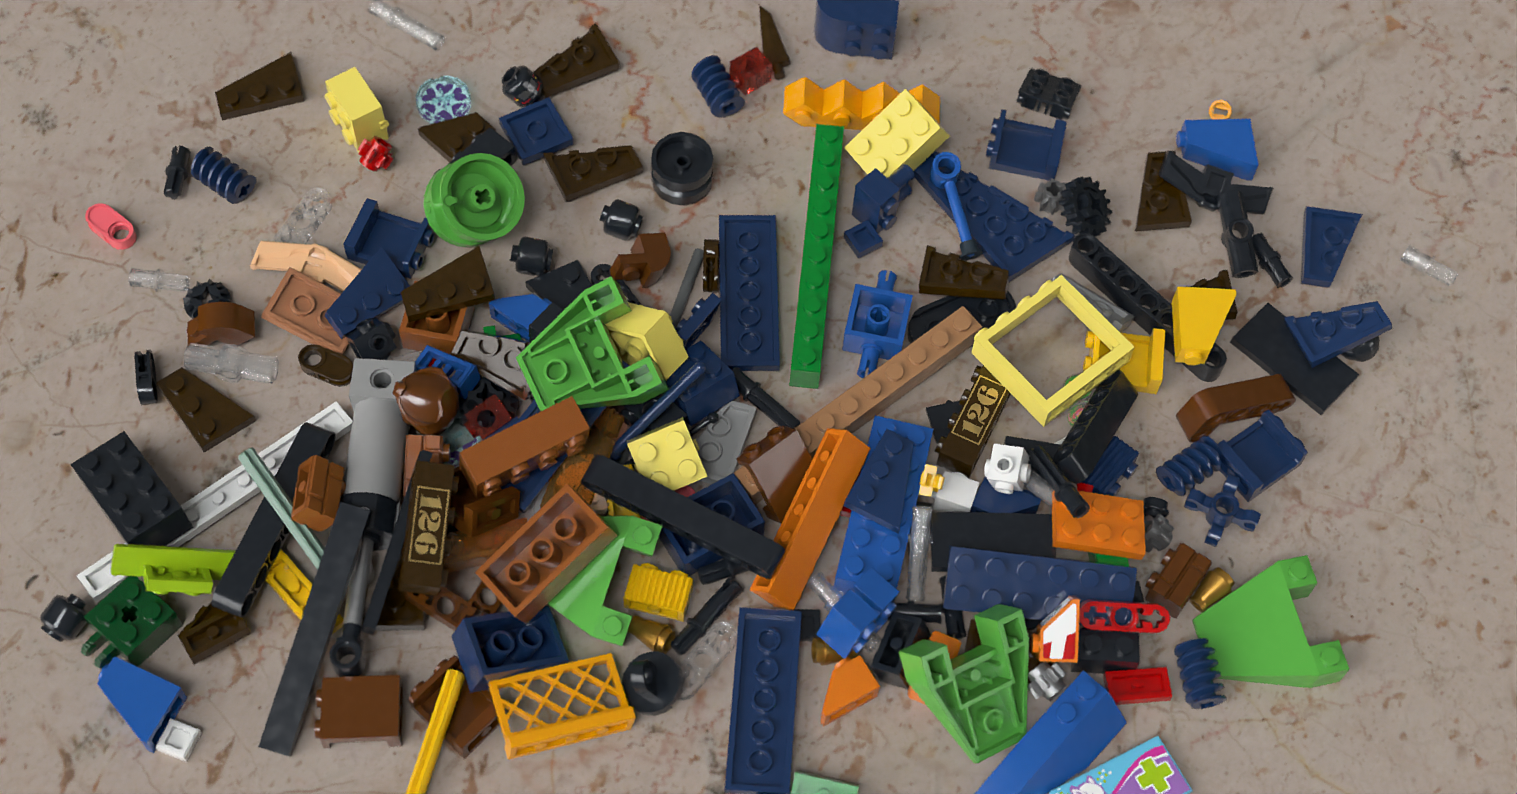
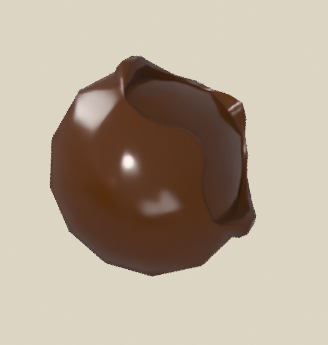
[393,366,459,435]

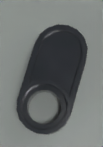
[134,349,158,405]

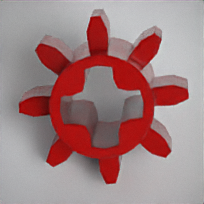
[358,136,394,172]

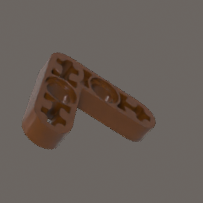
[403,580,501,631]

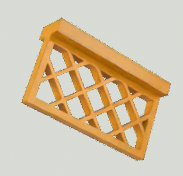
[488,653,636,760]

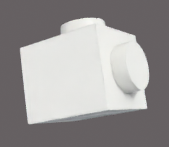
[931,471,980,512]

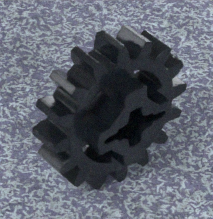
[1059,176,1112,237]
[456,376,518,435]

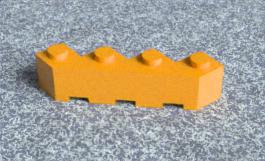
[783,77,940,130]

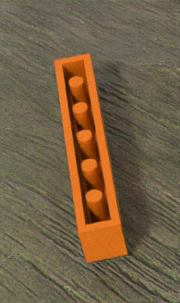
[750,428,870,610]

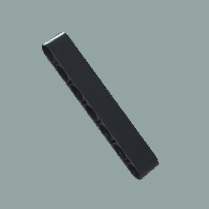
[1069,233,1227,382]
[212,422,336,618]
[580,454,785,579]

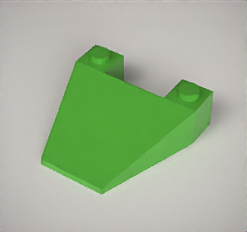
[516,276,669,411]
[548,516,662,646]
[1192,555,1349,688]
[899,604,1029,764]

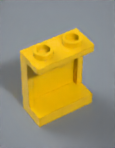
[1083,328,1165,394]

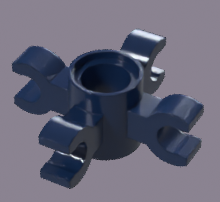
[1184,474,1261,547]

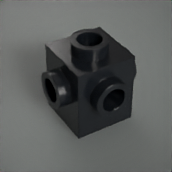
[345,318,397,360]

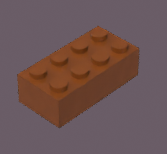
[459,396,590,499]
[475,484,618,624]

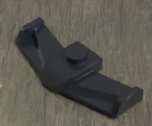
[1159,150,1273,214]

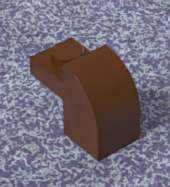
[610,233,671,288]
[187,302,255,351]

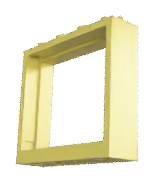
[971,275,1135,427]

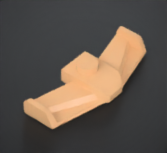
[250,241,362,291]

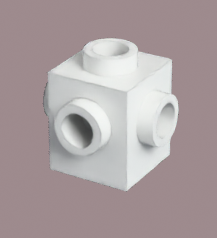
[984,444,1031,494]

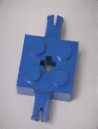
[842,270,913,378]

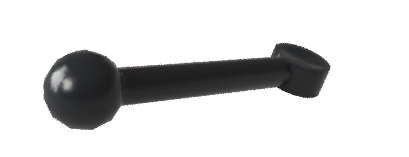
[689,412,719,436]

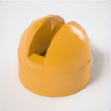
[1209,100,1232,119]

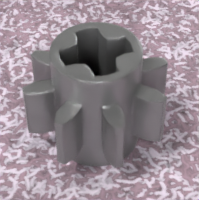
[1034,178,1065,215]
[1144,514,1174,553]
[1028,662,1066,700]

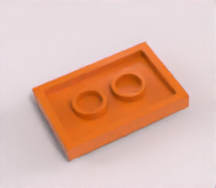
[1052,490,1146,560]

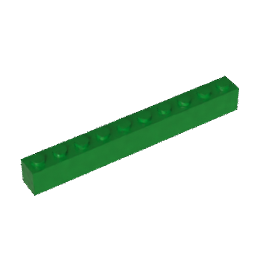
[789,124,844,389]

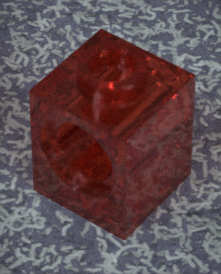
[729,46,772,96]
[464,394,513,440]

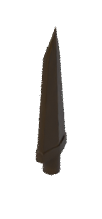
[759,5,790,80]

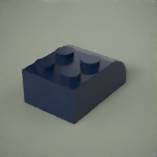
[814,0,899,60]
[451,605,569,693]

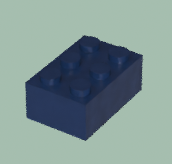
[659,473,765,576]

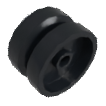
[651,132,713,206]

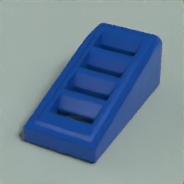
[415,345,480,399]

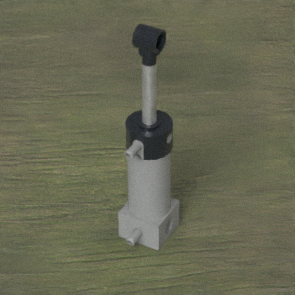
[329,358,417,677]

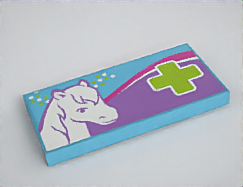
[1049,736,1193,794]

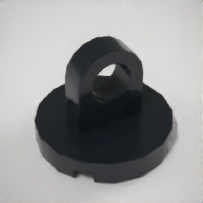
[621,651,684,716]

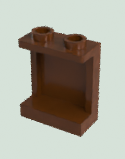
[736,425,812,523]
[450,466,520,538]
[408,655,509,759]
[314,675,403,748]

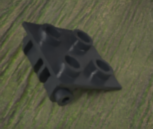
[1016,68,1082,120]

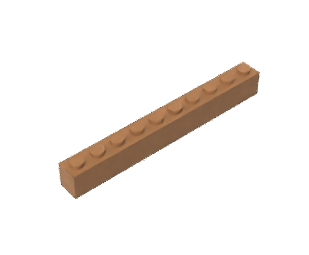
[734,306,982,505]

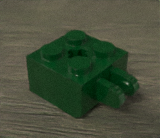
[80,576,183,669]

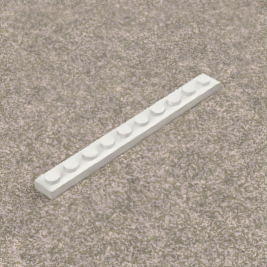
[77,401,353,603]

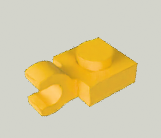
[919,464,945,497]

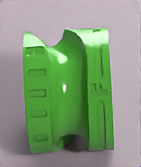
[424,153,525,247]

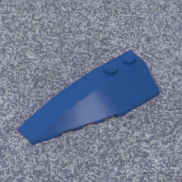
[975,671,1127,794]

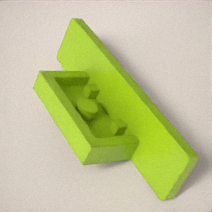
[110,544,236,596]

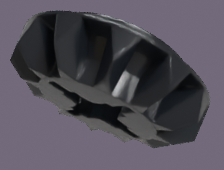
[183,279,231,319]

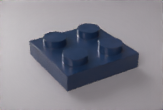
[499,97,574,166]
[675,292,722,350]

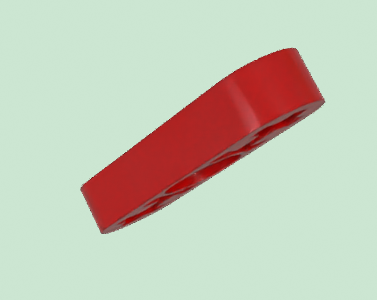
[1079,599,1170,633]

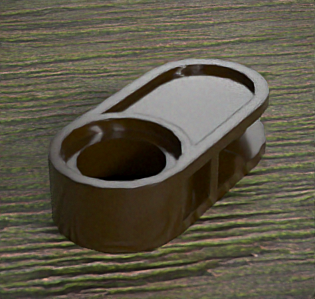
[703,239,719,292]
[298,344,353,387]

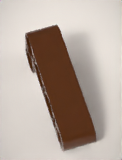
[1176,374,1296,443]

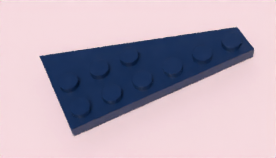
[914,151,1075,283]

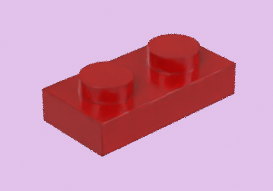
[1103,667,1173,705]

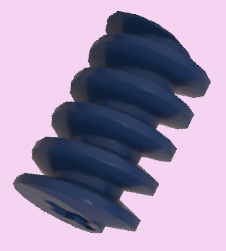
[691,55,744,118]
[191,146,257,204]
[1156,435,1222,497]
[1174,638,1227,709]

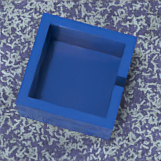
[816,567,900,659]

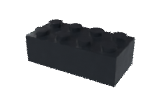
[71,431,193,546]

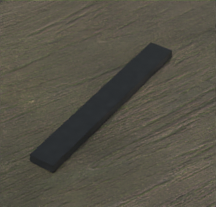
[258,502,372,757]

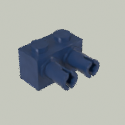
[852,164,915,234]

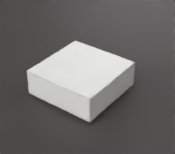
[155,718,202,762]

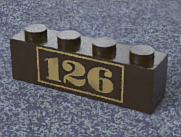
[935,365,1020,479]
[398,460,459,595]

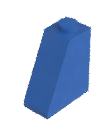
[1176,119,1259,180]
[97,656,187,753]

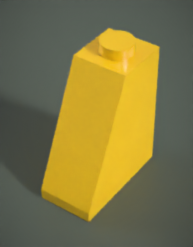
[1172,286,1236,365]

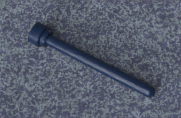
[594,362,706,463]

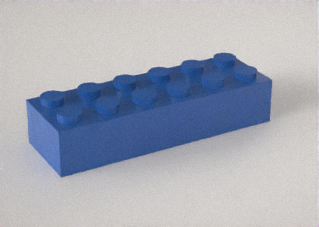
[833,415,934,603]

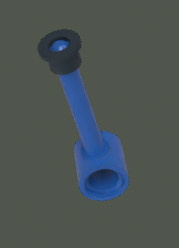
[930,152,983,260]

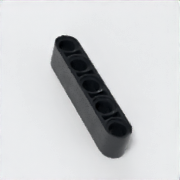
[1053,369,1138,485]

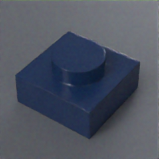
[843,220,883,259]

